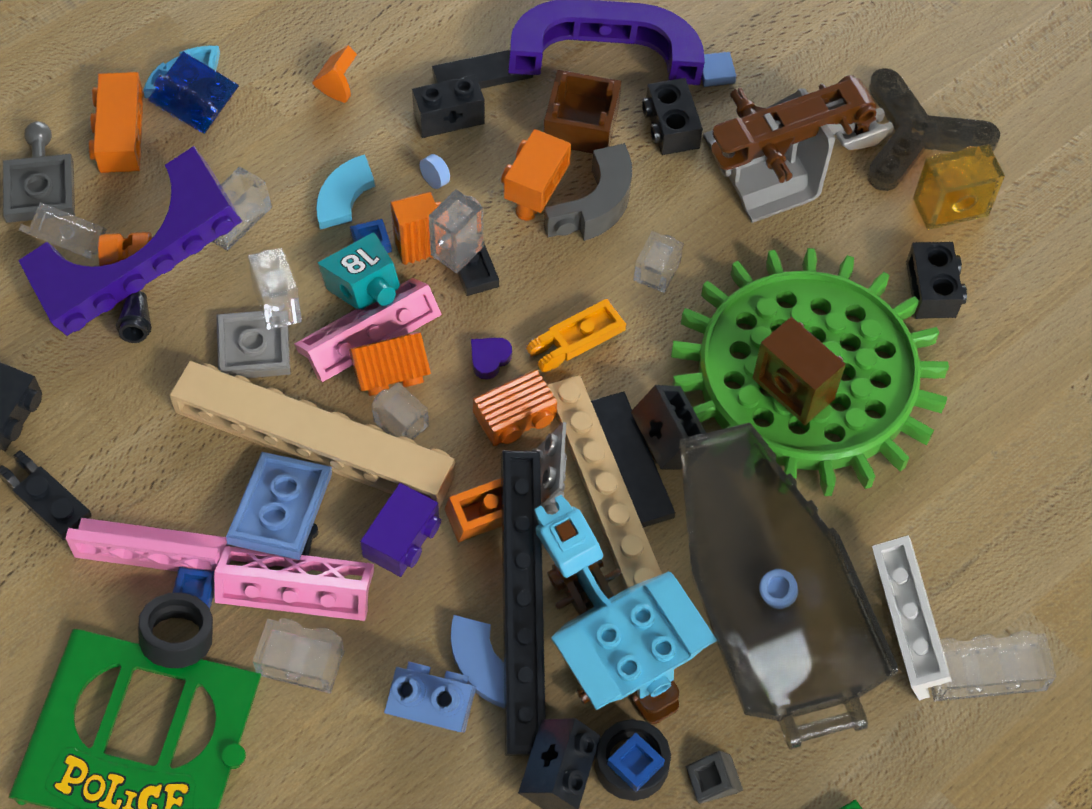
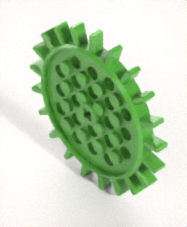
[671,248,949,496]

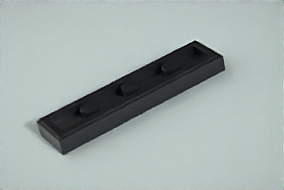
[591,391,676,528]

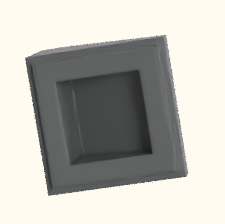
[686,751,743,804]

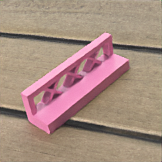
[294,278,442,382]
[66,518,229,572]
[214,546,374,621]

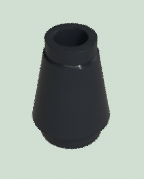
[116,291,152,343]

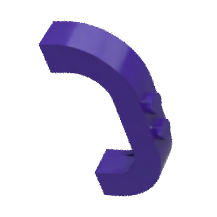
[508,0,705,85]

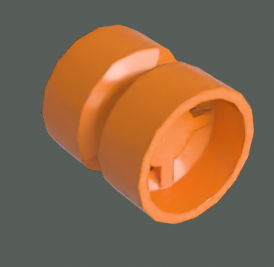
[98,232,152,266]

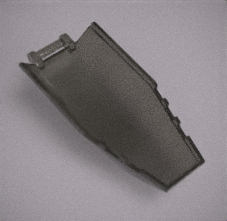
[679,423,898,750]

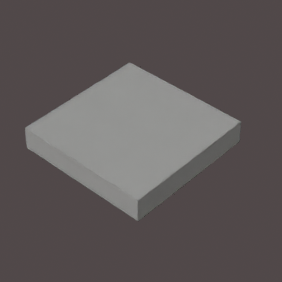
[216,309,291,378]

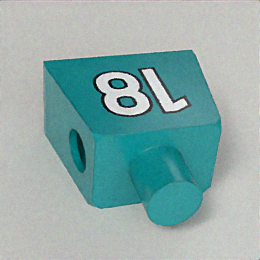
[317,232,400,310]

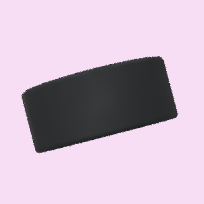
[138,593,213,668]
[594,719,671,801]

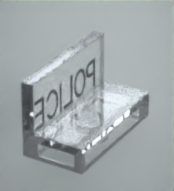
[19,202,107,261]

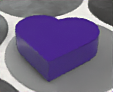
[471,338,512,379]

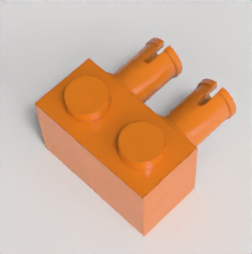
[501,129,571,221]

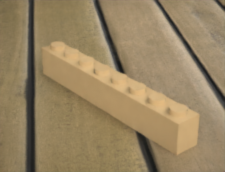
[170,361,455,508]

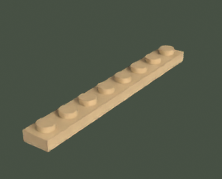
[547,375,662,589]

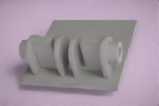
[532,422,567,515]

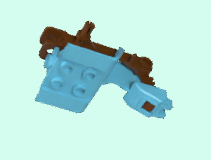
[535,495,717,724]

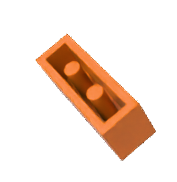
[89,72,144,173]

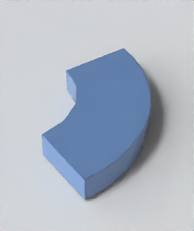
[451,615,505,709]

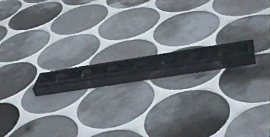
[501,450,546,756]

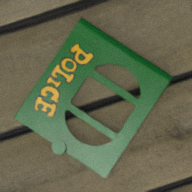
[8,629,261,809]

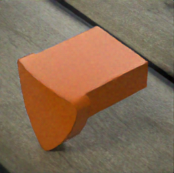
[312,45,357,103]

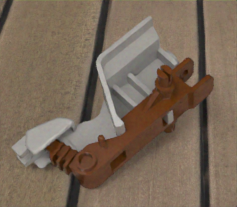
[703,75,894,223]

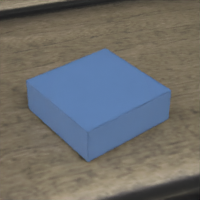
[701,52,736,87]

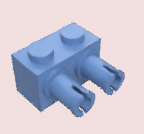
[384,661,476,733]

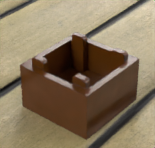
[544,70,622,154]
[752,317,846,425]

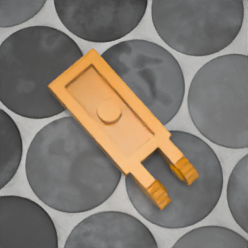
[526,299,626,372]

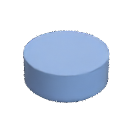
[419,154,450,189]
[759,569,798,609]

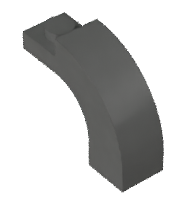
[544,143,632,241]

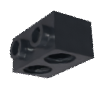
[642,78,703,155]
[906,242,967,319]

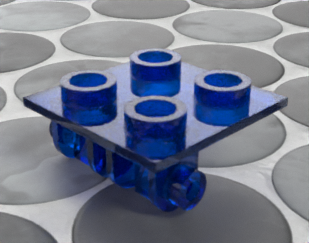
[148,51,239,134]

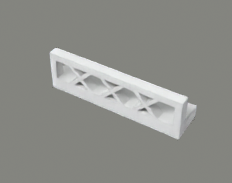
[872,535,952,700]

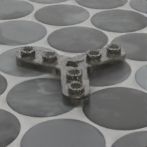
[867,68,1000,191]

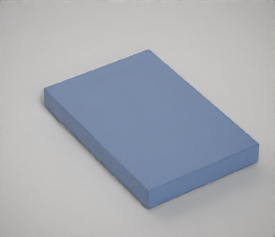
[226,452,332,560]

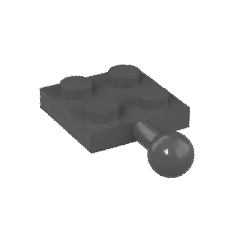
[3,121,75,223]

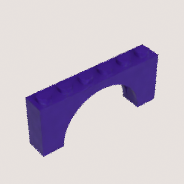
[18,146,243,336]

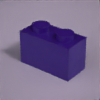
[360,483,441,577]

